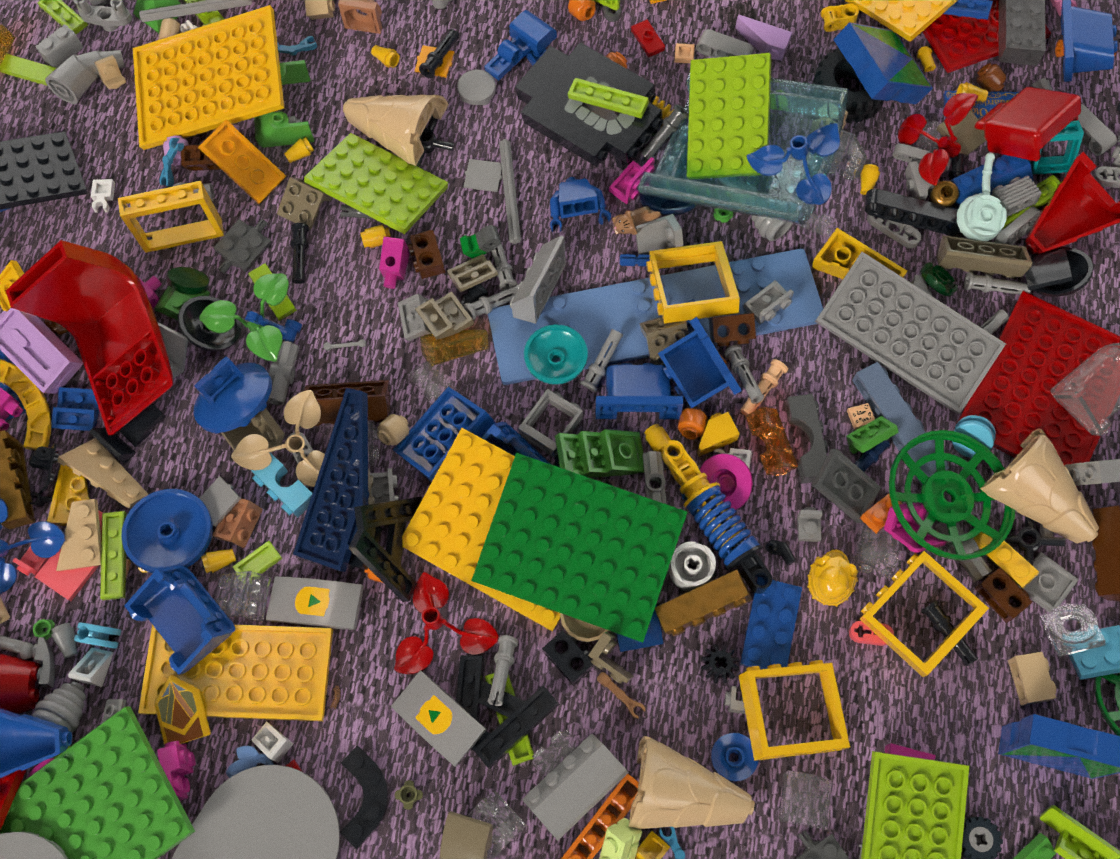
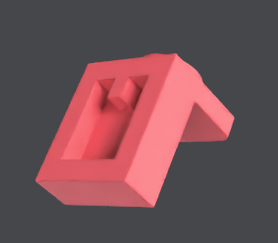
[13,546,50,576]

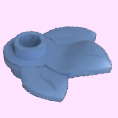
[226,745,274,778]

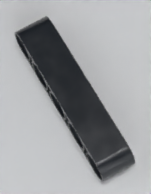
[865,189,960,236]

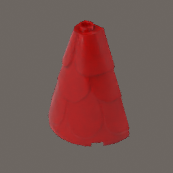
[1025,151,1120,255]

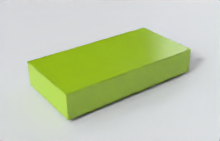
[232,541,283,585]

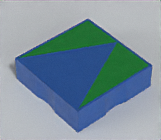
[833,22,933,104]
[998,714,1120,779]

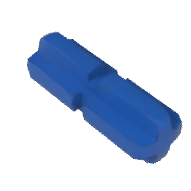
[619,254,650,267]

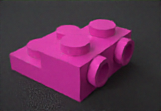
[157,741,196,801]

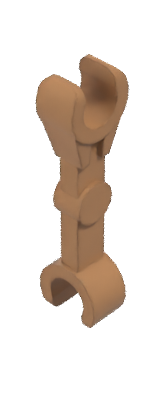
[597,672,645,719]

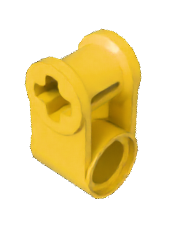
[820,3,859,32]

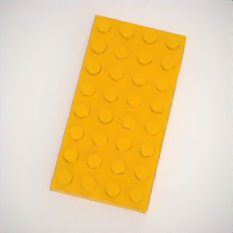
[138,625,333,722]

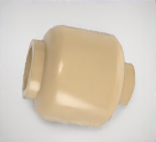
[377,414,409,446]

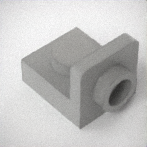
[797,507,823,542]
[724,686,745,714]

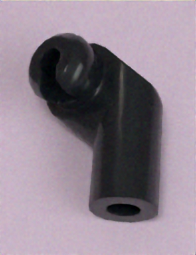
[765,540,796,566]

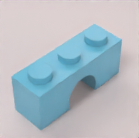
[251,452,312,518]

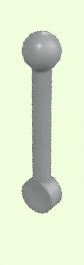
[323,339,367,351]

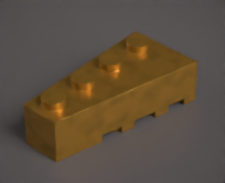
[0,430,35,530]
[655,570,753,636]

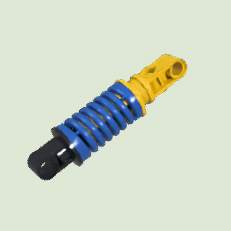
[662,440,772,594]

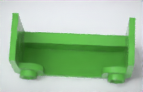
[254,60,315,148]

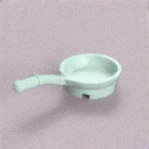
[957,152,1006,241]

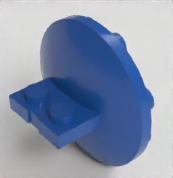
[194,357,272,434]

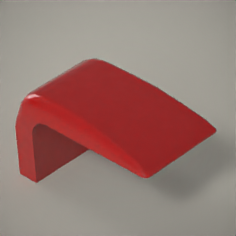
[6,240,173,435]

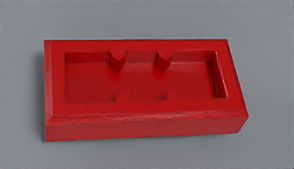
[631,19,665,58]

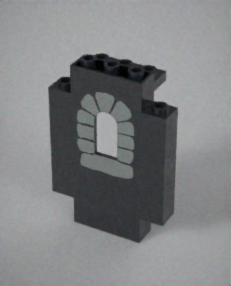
[515,42,663,170]

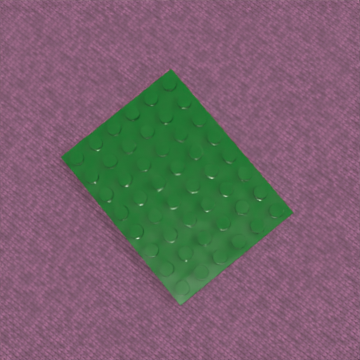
[471,453,687,643]

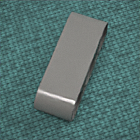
[696,29,754,58]
[1078,104,1117,156]

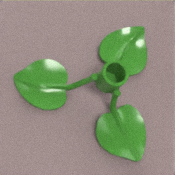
[200,273,289,362]

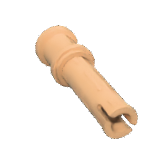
[740,359,788,418]

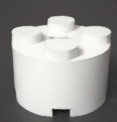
[669,541,716,592]

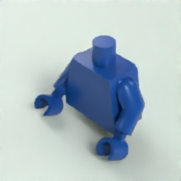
[550,177,611,232]

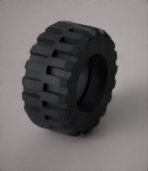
[812,48,884,123]

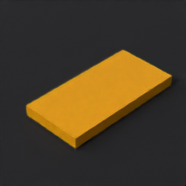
[198,119,286,204]

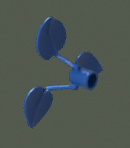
[747,123,840,205]
[0,498,66,594]

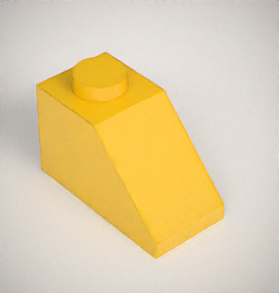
[697,412,740,457]

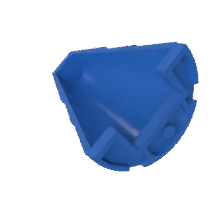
[0,708,72,778]

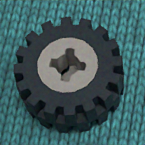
[962,817,1003,859]

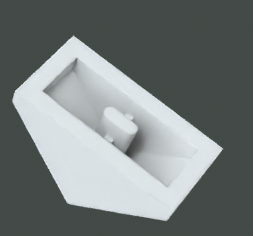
[68,648,113,687]
[252,721,294,763]

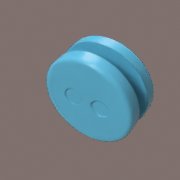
[952,415,996,458]
[74,622,122,648]

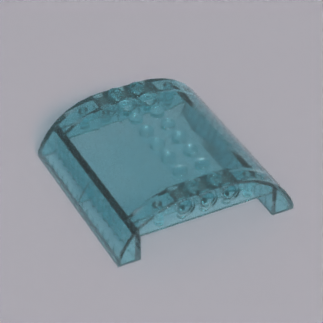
[637,73,848,225]

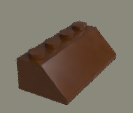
[304,380,390,426]
[1092,505,1120,601]

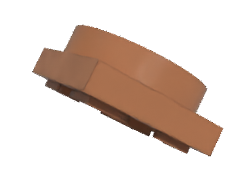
[338,0,382,34]

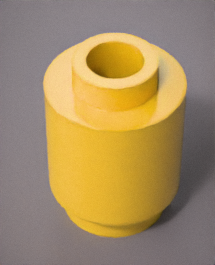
[360,224,391,248]
[644,424,672,454]

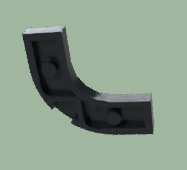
[340,745,388,850]

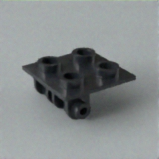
[28,443,59,494]

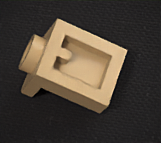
[95,55,126,89]

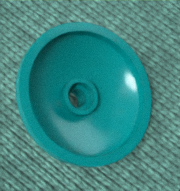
[524,324,588,384]

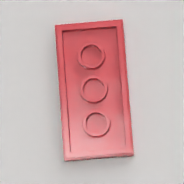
[35,510,103,602]

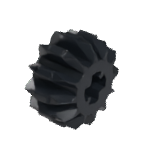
[700,644,739,684]

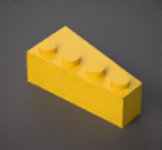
[812,228,907,279]

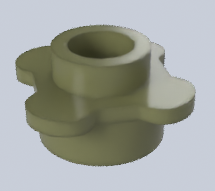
[394,780,423,810]

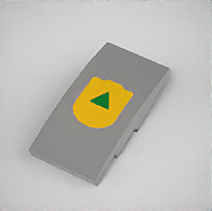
[266,576,364,630]
[391,670,487,767]

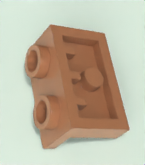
[213,499,262,548]

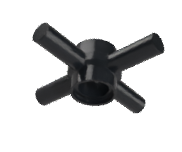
[416,115,455,167]
[1004,516,1065,566]

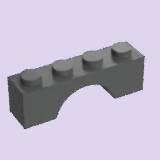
[784,394,828,484]

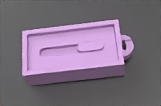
[0,308,84,394]

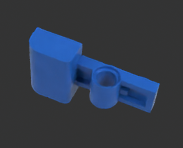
[484,10,557,81]

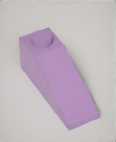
[735,15,792,61]

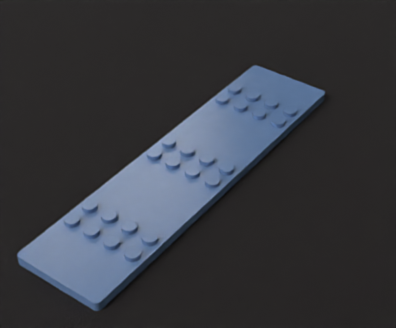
[488,249,823,385]

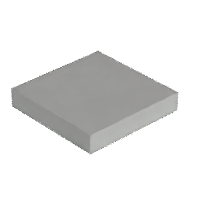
[1016,551,1079,614]

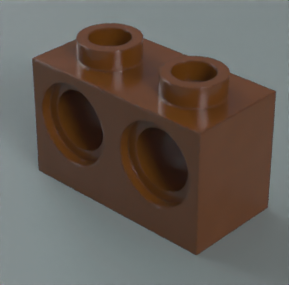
[181,145,221,171]
[408,230,445,279]
[708,313,756,347]
[974,568,1033,623]

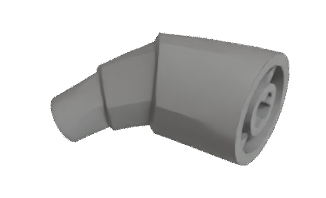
[45,50,125,104]

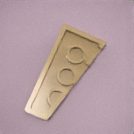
[58,438,149,509]

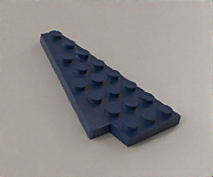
[293,388,369,572]

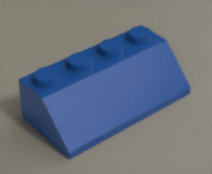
[951,155,1034,209]

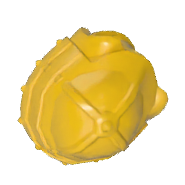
[807,549,858,607]

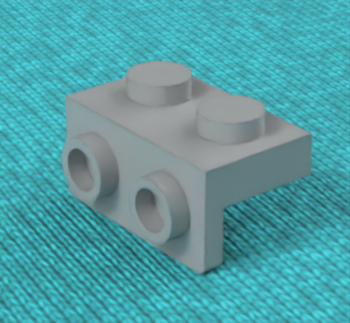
[743,280,794,324]
[370,468,398,504]

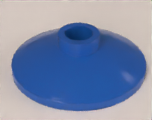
[711,733,758,781]

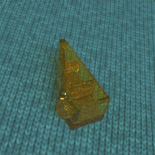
[420,329,489,366]

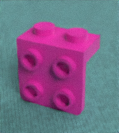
[608,157,655,204]
[884,503,946,553]

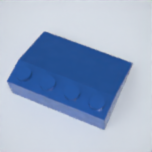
[393,386,496,482]

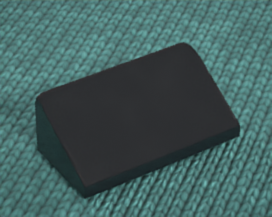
[90,427,136,464]

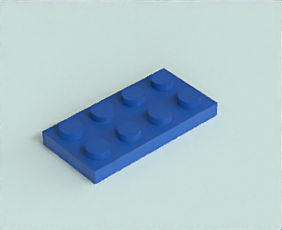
[739,577,802,669]

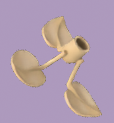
[231,390,325,487]

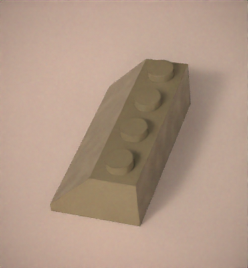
[937,235,1032,278]

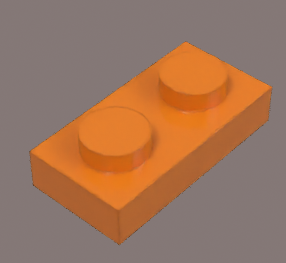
[860,494,902,534]

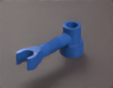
[245,311,302,343]

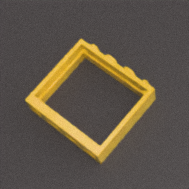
[118,181,224,253]
[646,241,740,324]
[860,551,989,677]
[738,660,850,761]

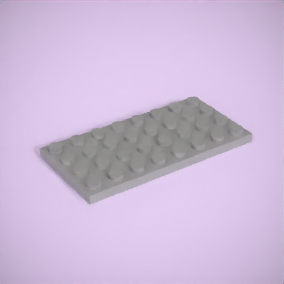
[815,252,1006,414]

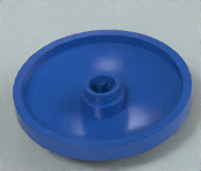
[121,489,213,573]

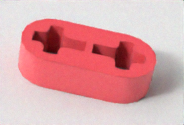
[849,621,894,646]

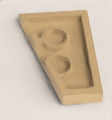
[56,499,102,571]

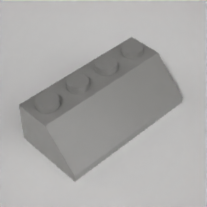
[510,236,566,324]
[522,734,629,841]

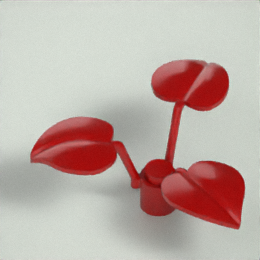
[898,93,978,186]
[394,572,499,674]

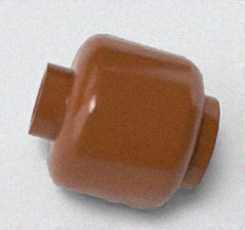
[976,63,1007,92]

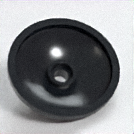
[1033,247,1093,297]
[178,296,241,351]

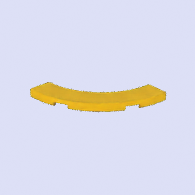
[0,359,51,451]

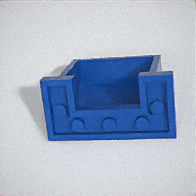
[1061,0,1118,82]
[658,317,742,408]
[596,363,683,420]

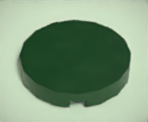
[920,262,958,297]
[166,267,209,294]

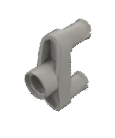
[73,0,132,32]

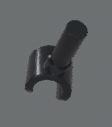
[29,492,53,507]

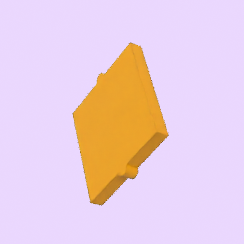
[415,45,455,78]

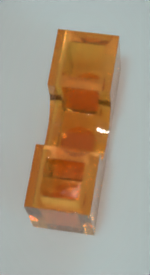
[745,407,798,476]

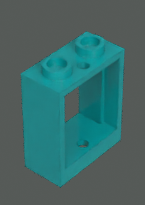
[1028,120,1084,174]

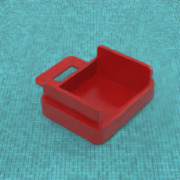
[974,87,1081,161]

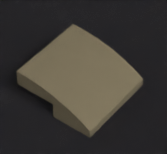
[936,110,987,159]
[447,254,498,292]
[415,291,474,340]
[439,811,493,859]

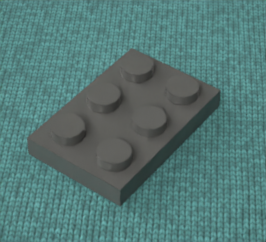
[812,449,881,523]

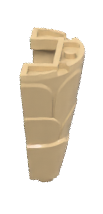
[343,94,449,166]
[981,429,1099,543]
[629,736,755,829]

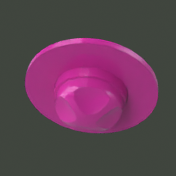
[700,454,753,510]

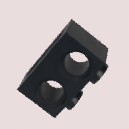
[542,630,594,686]

